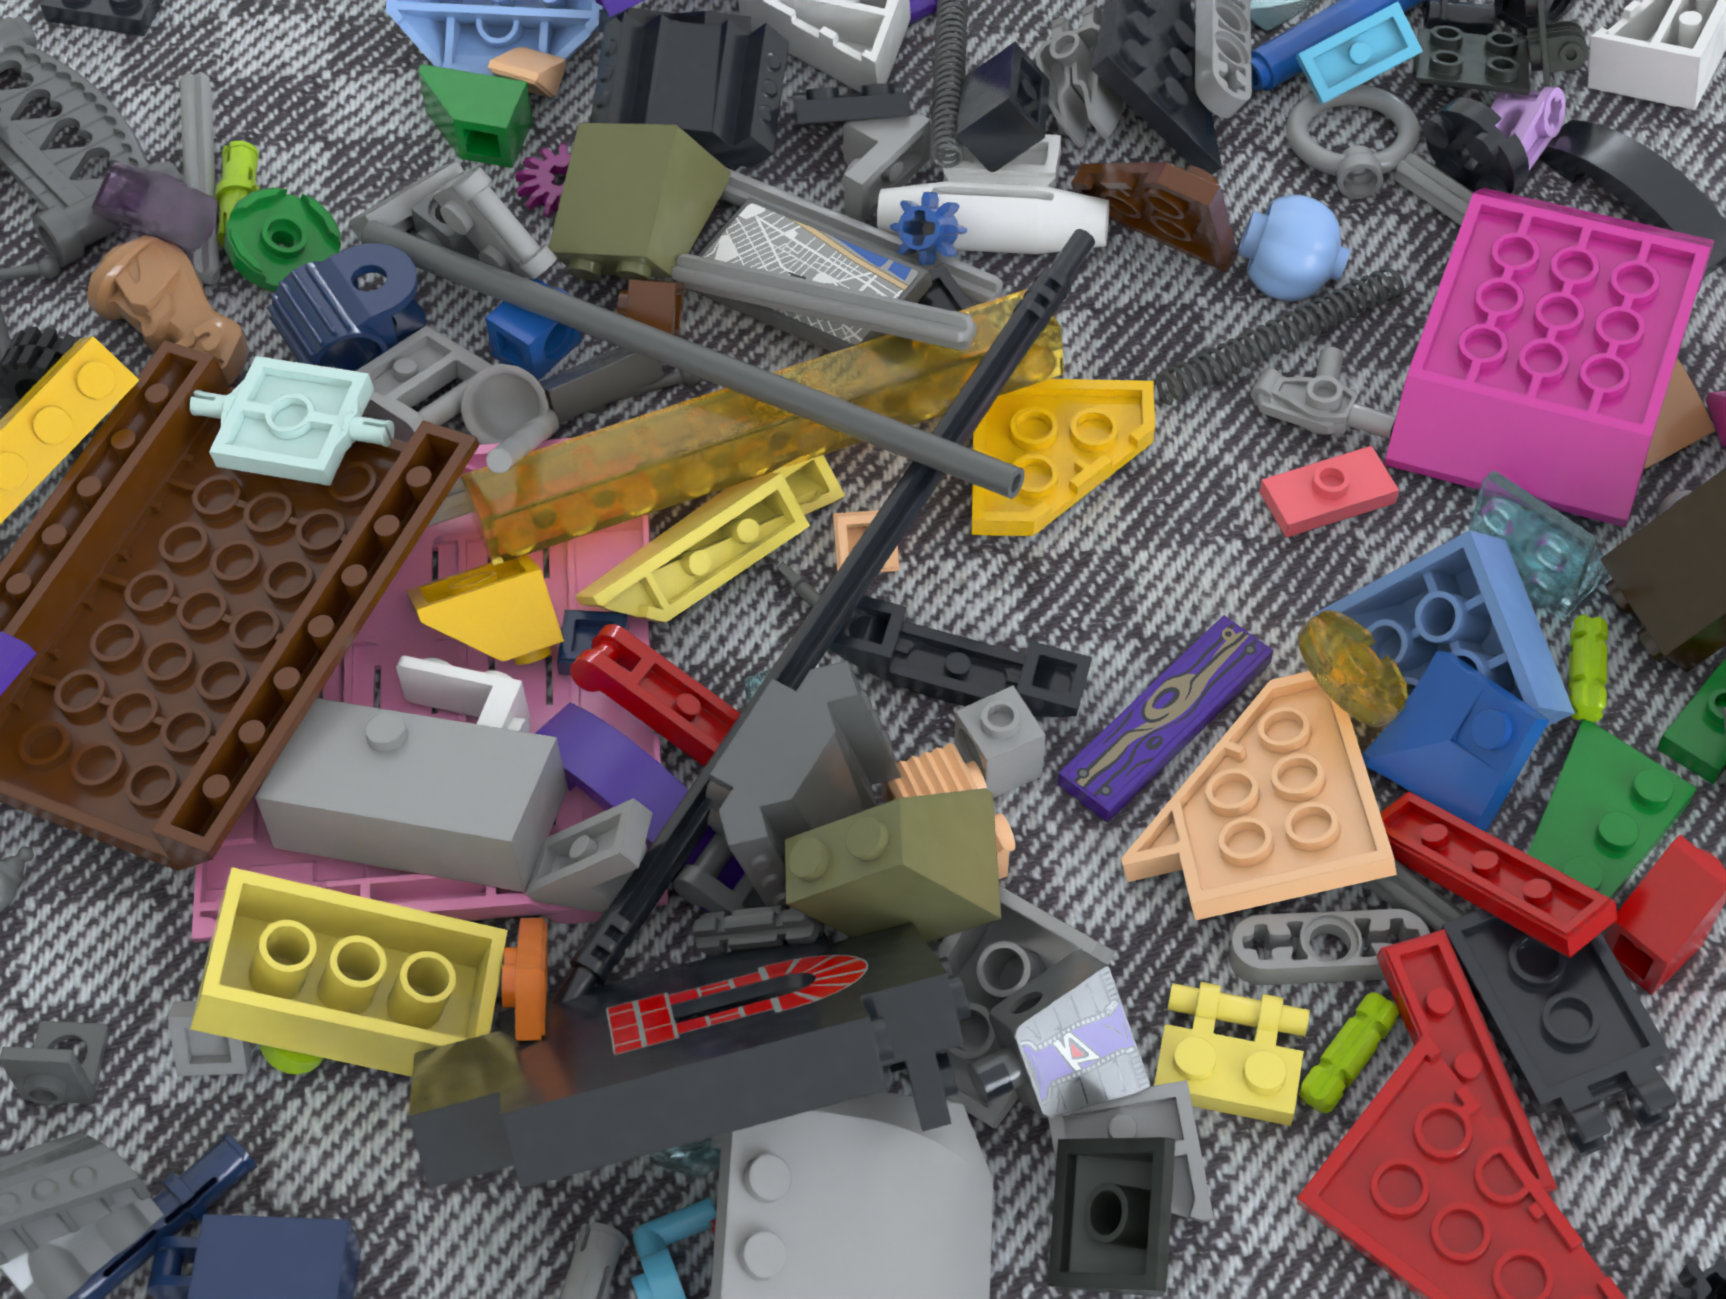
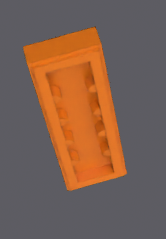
[502,918,548,1041]

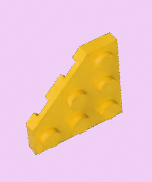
[972,378,1155,536]

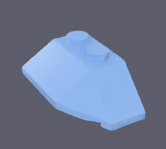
[386,0,604,76]

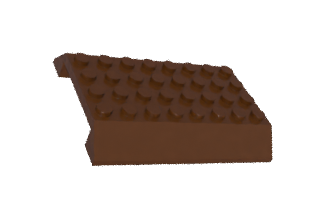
[0,340,480,871]

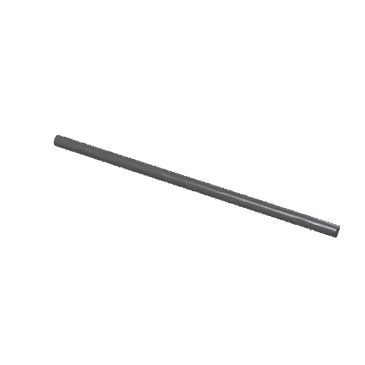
[361,220,1025,499]

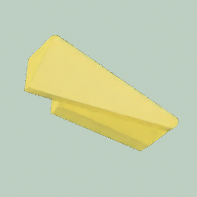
[575,443,845,623]

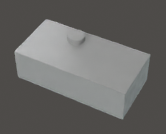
[255,698,568,892]

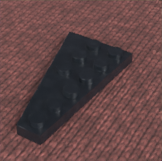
[1091,0,1222,175]

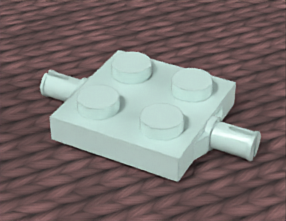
[190,356,395,486]

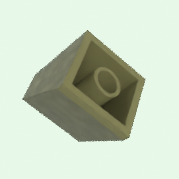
[549,123,731,281]
[785,788,1001,941]

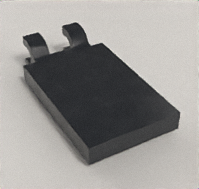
[1441,908,1677,1158]

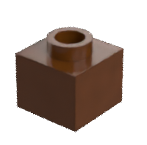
[617,279,685,337]

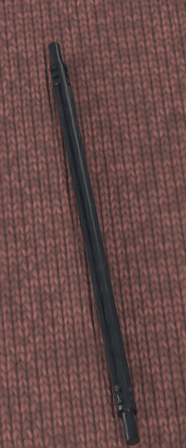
[551,229,1095,1004]

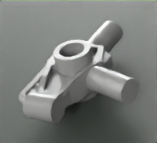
[1251,347,1396,439]

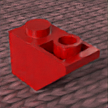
[1604,835,1726,996]

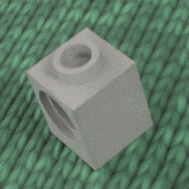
[954,686,1046,798]

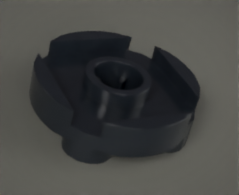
[1422,97,1529,194]

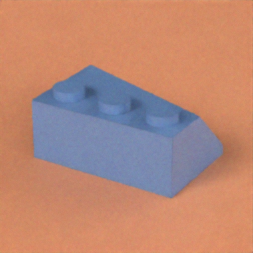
[1312,530,1575,728]

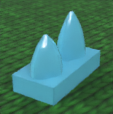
[1295,2,1423,106]

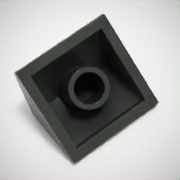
[1048,1137,1175,1297]

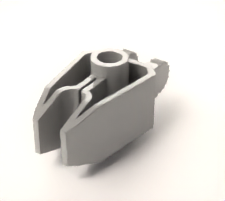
[1035,4,1124,148]

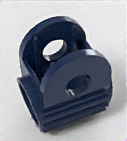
[267,243,427,371]

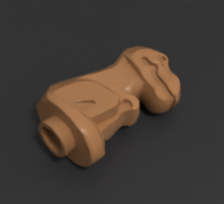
[87,235,249,385]

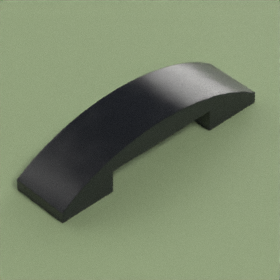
[1539,120,1726,279]
[828,595,1092,717]

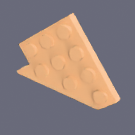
[1121,665,1397,921]

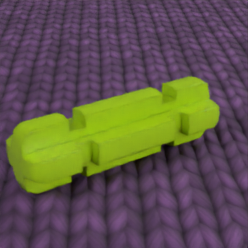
[1568,614,1608,723]
[1299,992,1399,1114]

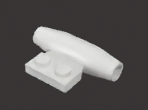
[877,134,1109,254]

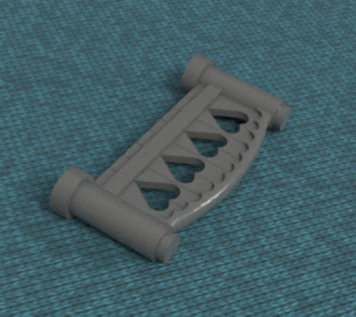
[0,16,184,267]

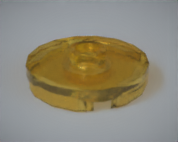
[1297,610,1408,727]

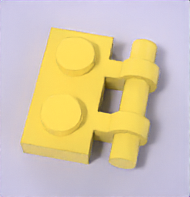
[1154,982,1310,1126]

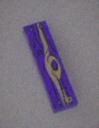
[1058,615,1274,823]

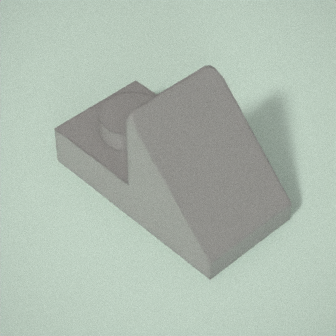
[842,115,931,223]
[525,798,653,913]

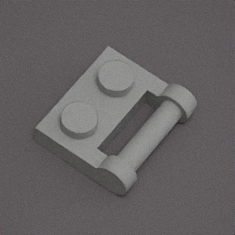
[432,166,557,280]
[356,325,492,442]

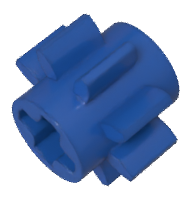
[890,192,967,265]

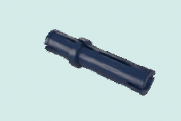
[68,1132,257,1299]

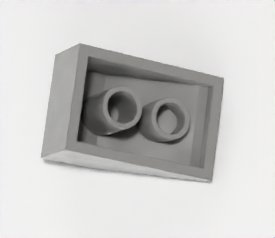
[900,885,1115,1128]

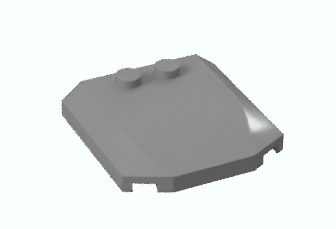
[702,1092,993,1299]

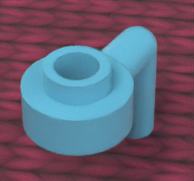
[631,1197,716,1299]

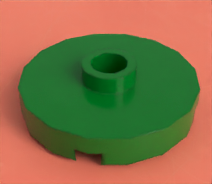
[224,187,341,292]

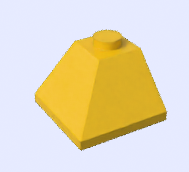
[406,551,564,665]

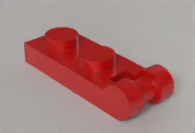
[570,624,741,767]

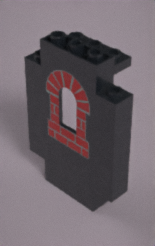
[409,922,970,1189]

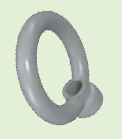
[1286,84,1420,199]

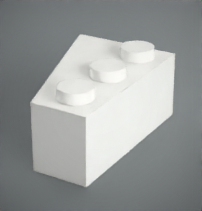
[738,0,911,93]
[1588,0,1726,110]

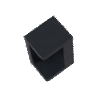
[956,41,1050,172]

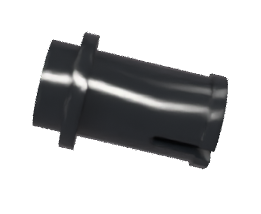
[1423,0,1495,35]

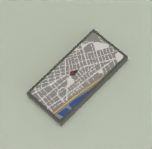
[691,197,933,366]

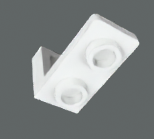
[396,656,531,733]

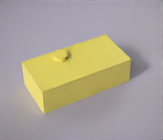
[190,867,508,1077]

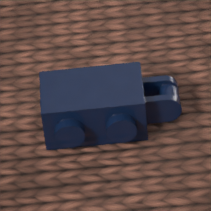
[146,1214,361,1299]

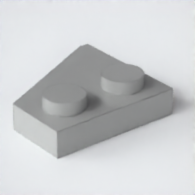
[1048,1080,1214,1223]

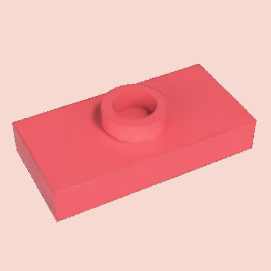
[1259,446,1399,538]

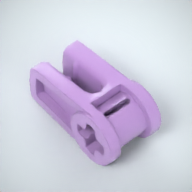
[1491,87,1566,171]

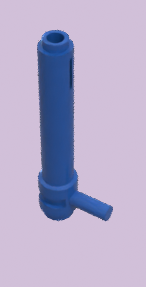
[1251,0,1428,91]

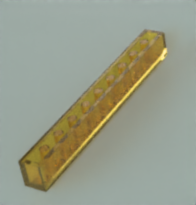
[460,289,1064,566]

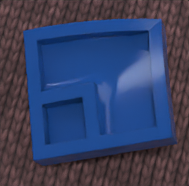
[1362,651,1549,832]

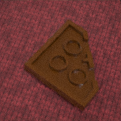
[1071,162,1238,273]

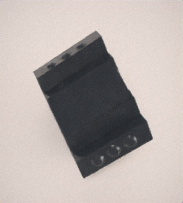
[590,10,789,171]

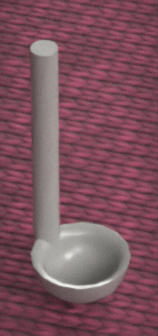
[461,364,559,473]

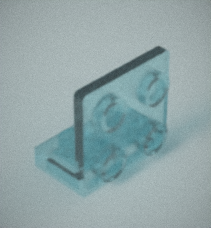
[1468,471,1608,620]

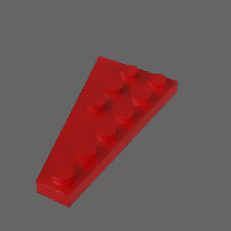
[1297,1031,1626,1299]

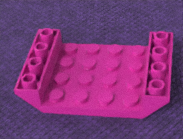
[1385,187,1714,528]

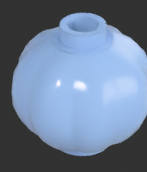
[1238,195,1350,302]

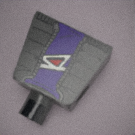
[967,949,1151,1118]

